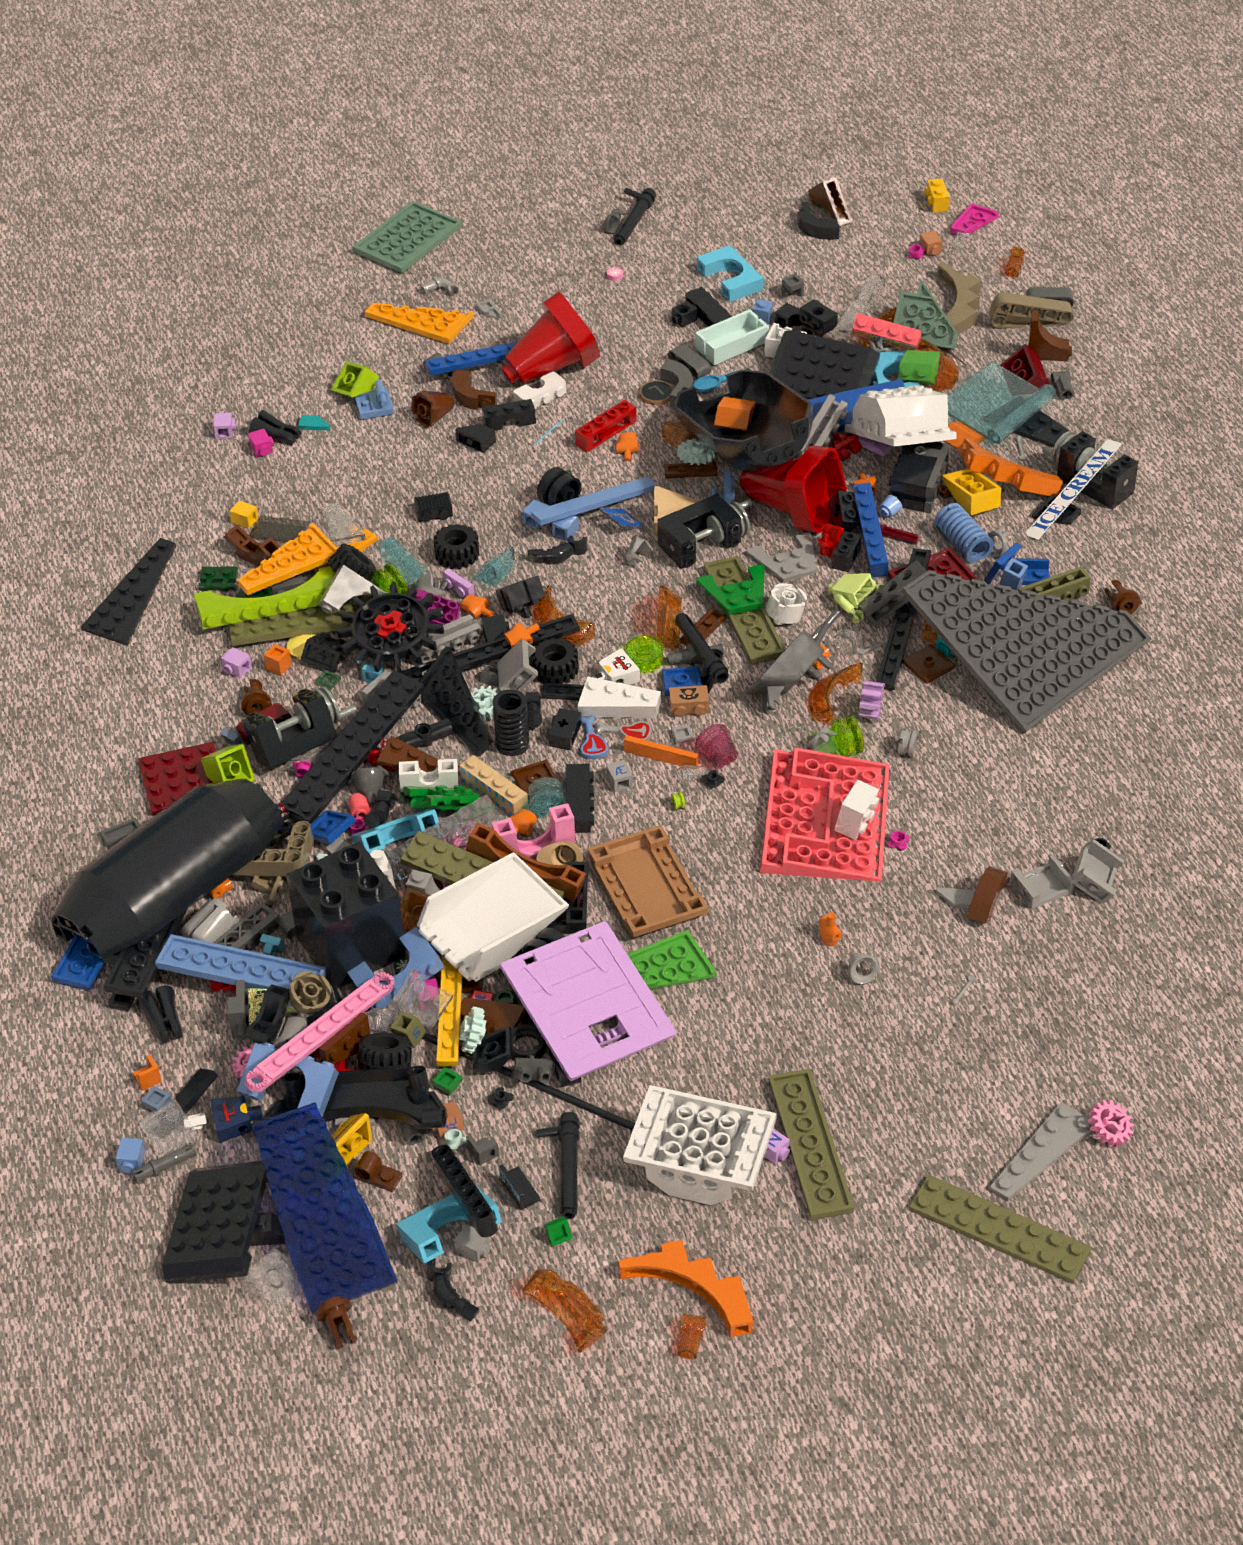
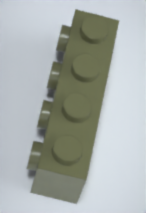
[1018,566,1091,601]

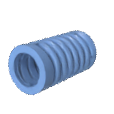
[935,503,994,563]

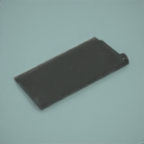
[250,515,311,542]

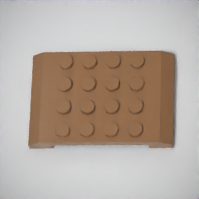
[588,825,708,937]

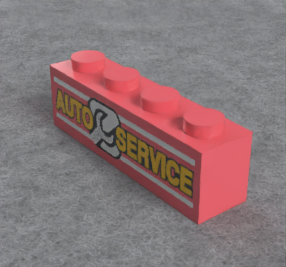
[852,313,922,350]

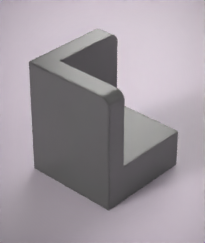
[781,273,804,297]
[466,1135,499,1165]

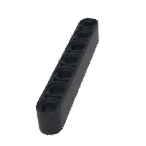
[431,1145,498,1237]

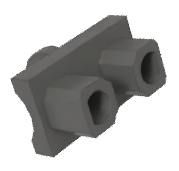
[512,1055,553,1083]

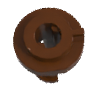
[1105,580,1142,614]
[241,679,272,715]
[315,1296,357,1349]

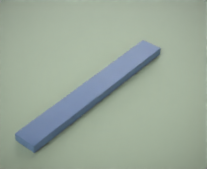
[531,476,657,526]

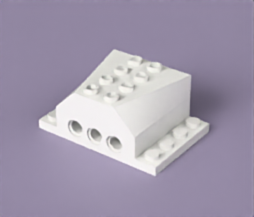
[845,385,956,446]
[623,1085,777,1205]

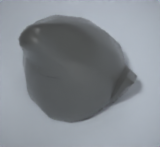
[349,765,389,805]

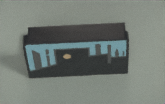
[498,1164,540,1210]

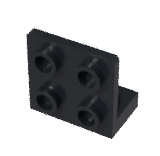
[301,632,347,673]

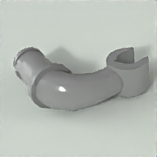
[420,277,459,296]

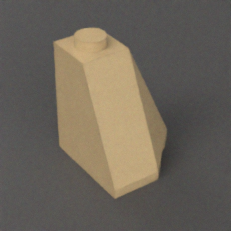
[654,486,697,535]

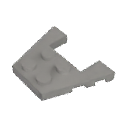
[746,532,817,583]

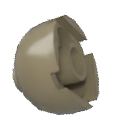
[289,971,331,1015]

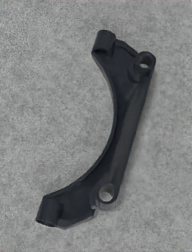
[252,1066,448,1137]

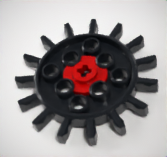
[336,582,445,673]

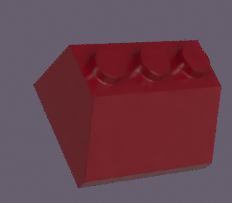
[1000,344,1050,397]

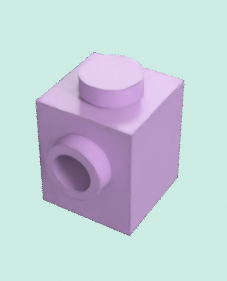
[214,413,236,438]
[221,647,252,678]

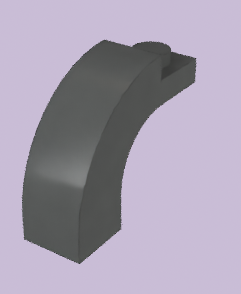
[660,359,693,407]

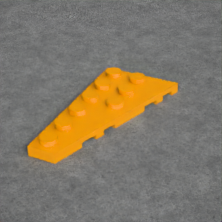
[365,303,474,344]
[238,523,338,595]

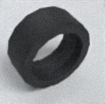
[511,1024,546,1061]

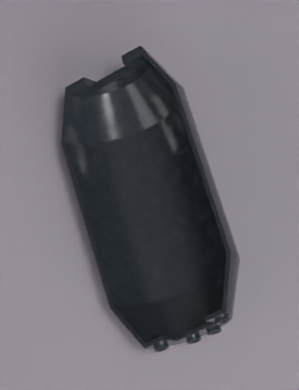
[673,369,813,473]
[52,778,284,959]

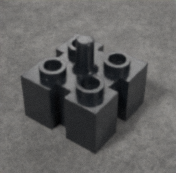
[495,576,546,618]

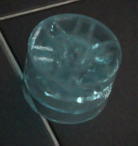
[528,777,566,819]

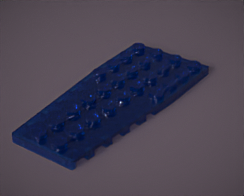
[253,1102,398,1315]

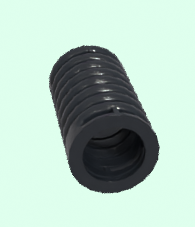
[492,689,530,756]

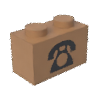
[669,685,709,716]

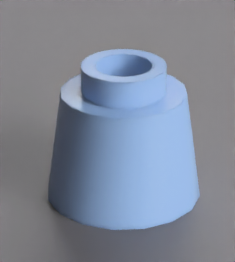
[879,495,902,518]

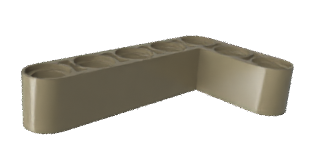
[233,821,314,876]

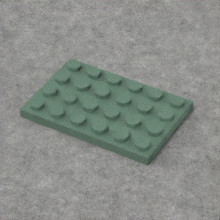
[353,201,462,273]

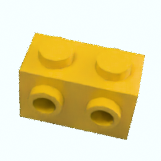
[924,179,949,213]

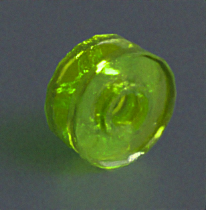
[374,562,408,594]
[624,635,664,673]
[832,715,864,757]

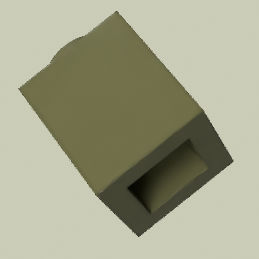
[390,1011,426,1048]

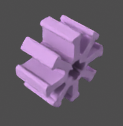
[859,680,885,720]

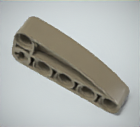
[989,292,1074,329]

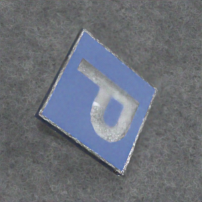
[599,508,646,530]

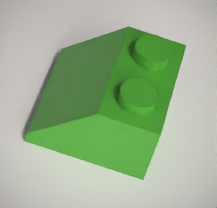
[898,350,940,386]

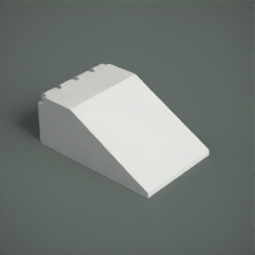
[417,852,569,982]

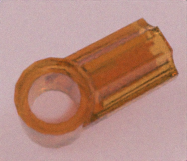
[1005,247,1025,278]
[678,1313,707,1360]

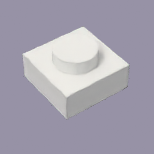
[183,1112,207,1130]

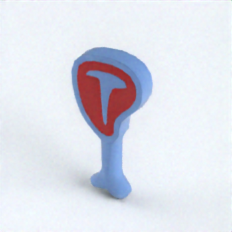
[580,717,608,759]

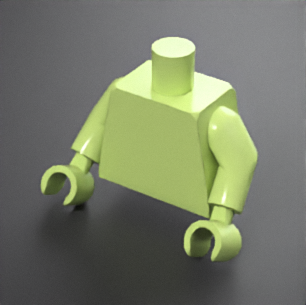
[828,573,884,623]

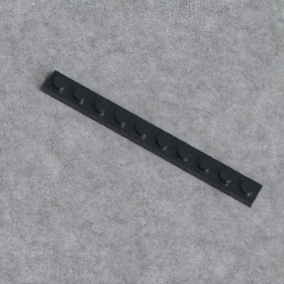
[876,548,931,690]
[399,614,580,682]

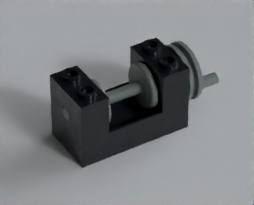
[1042,431,1139,510]
[657,493,752,569]
[241,687,357,769]

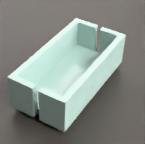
[695,309,769,365]

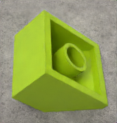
[331,361,379,397]
[201,744,255,783]

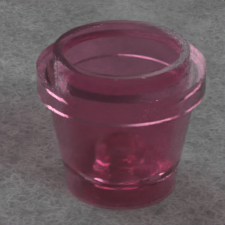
[694,724,738,769]

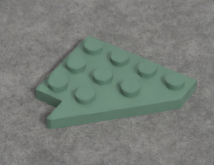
[893,280,958,351]

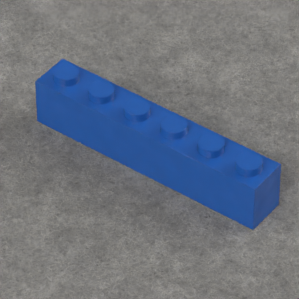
[853,482,889,578]

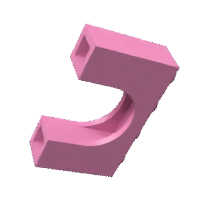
[492,803,575,860]

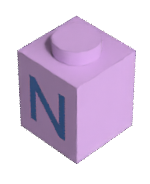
[764,1129,790,1165]

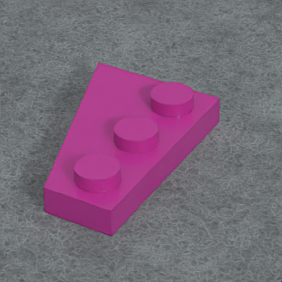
[950,203,1000,237]

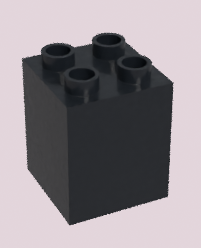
[286,841,406,989]

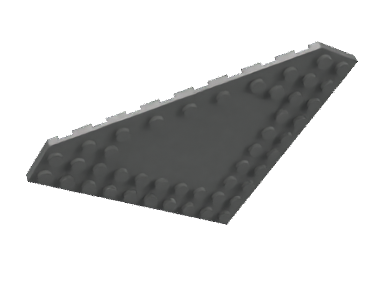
[901,570,1151,733]

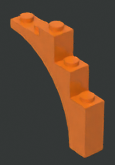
[959,438,1063,496]
[618,1240,753,1337]

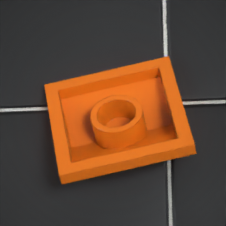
[714,397,757,432]
[944,421,987,450]

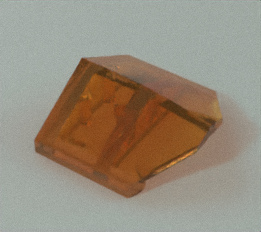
[662,421,695,448]

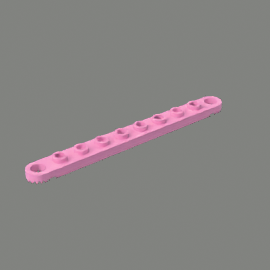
[245,972,395,1092]

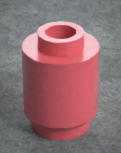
[348,793,371,820]

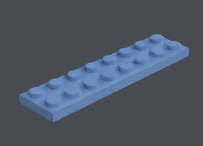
[155,934,327,989]

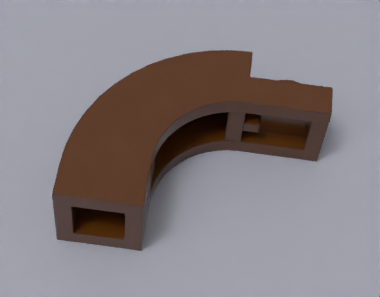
[452,369,497,410]
[224,524,281,567]
[967,866,1010,923]

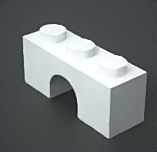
[513,371,566,409]
[399,759,459,792]

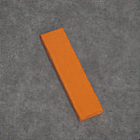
[624,735,699,770]

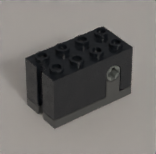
[888,441,950,514]

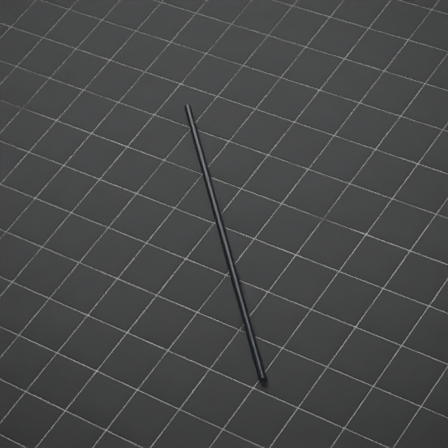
[364,1008,635,1131]

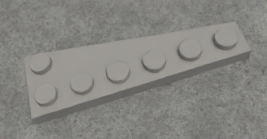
[990,1102,1093,1201]

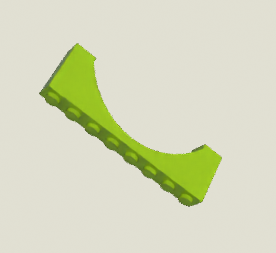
[193,566,335,629]

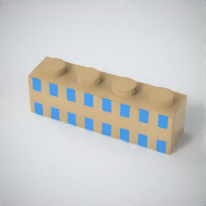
[459,755,528,816]

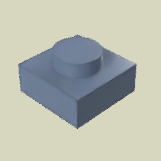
[220,727,244,745]
[141,1086,172,1114]

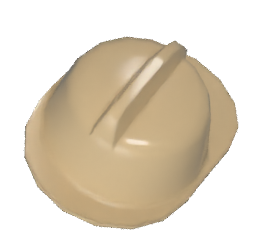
[536,841,583,865]

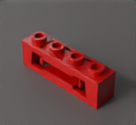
[575,399,637,453]

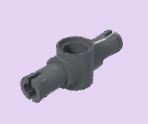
[667,643,724,666]

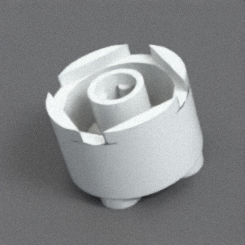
[766,583,807,625]

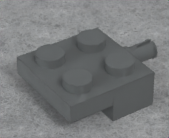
[228,980,250,1040]

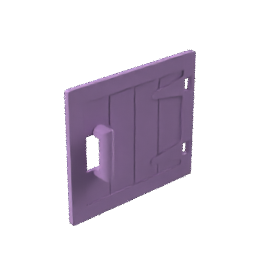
[500,921,677,1081]

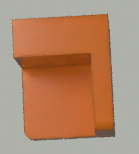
[264,644,292,676]
[133,1054,162,1091]

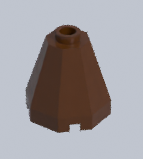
[411,390,454,428]

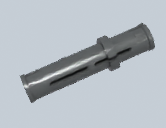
[131,1143,197,1183]

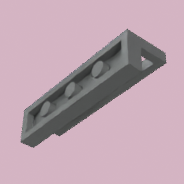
[213,903,280,951]

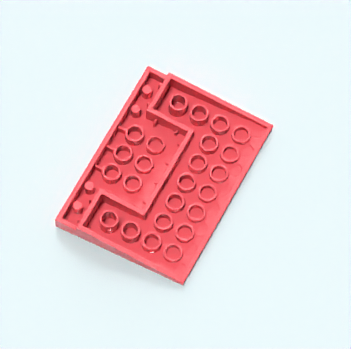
[760,747,890,882]

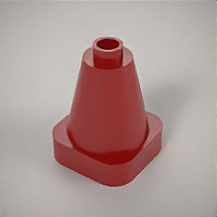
[501,291,601,384]
[740,446,847,533]

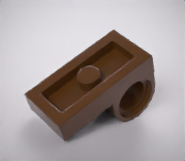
[353,1151,403,1192]

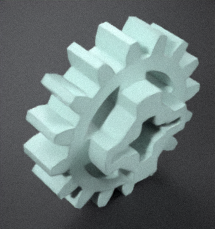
[678,439,715,465]
[471,686,499,721]
[459,1006,486,1053]

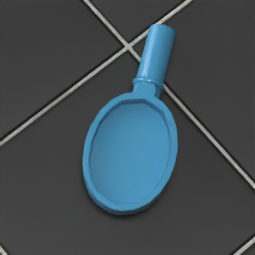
[693,371,735,392]

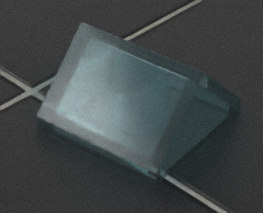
[472,547,516,588]

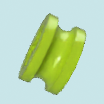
[671,791,685,810]

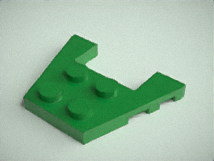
[696,564,764,615]
[404,785,479,806]

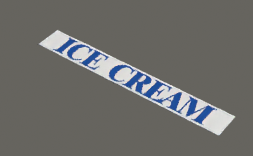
[1026,439,1122,540]

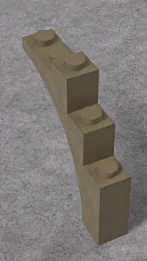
[937,262,982,334]

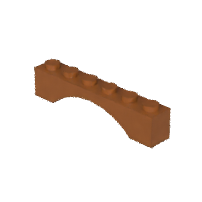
[466,822,586,902]

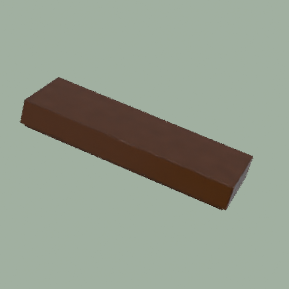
[664,461,717,479]
[680,609,727,646]

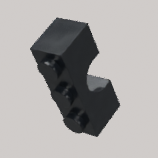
[775,303,823,337]
[482,399,536,431]

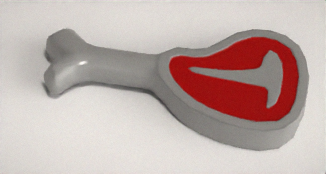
[595,721,652,741]

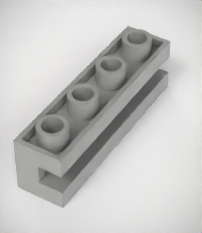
[797,394,848,457]
[409,614,482,666]

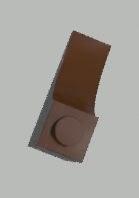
[808,177,853,227]
[1028,310,1072,362]

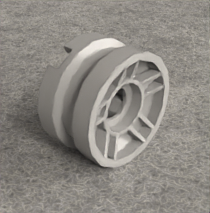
[898,728,919,757]

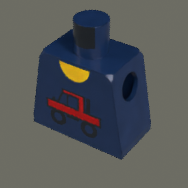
[210,1096,263,1143]

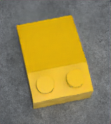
[942,468,1001,515]

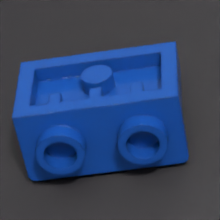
[1016,559,1050,585]

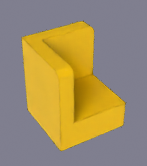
[229,501,259,529]

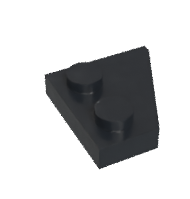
[1032,493,1081,525]

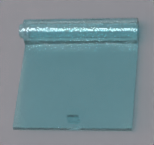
[948,361,1056,444]

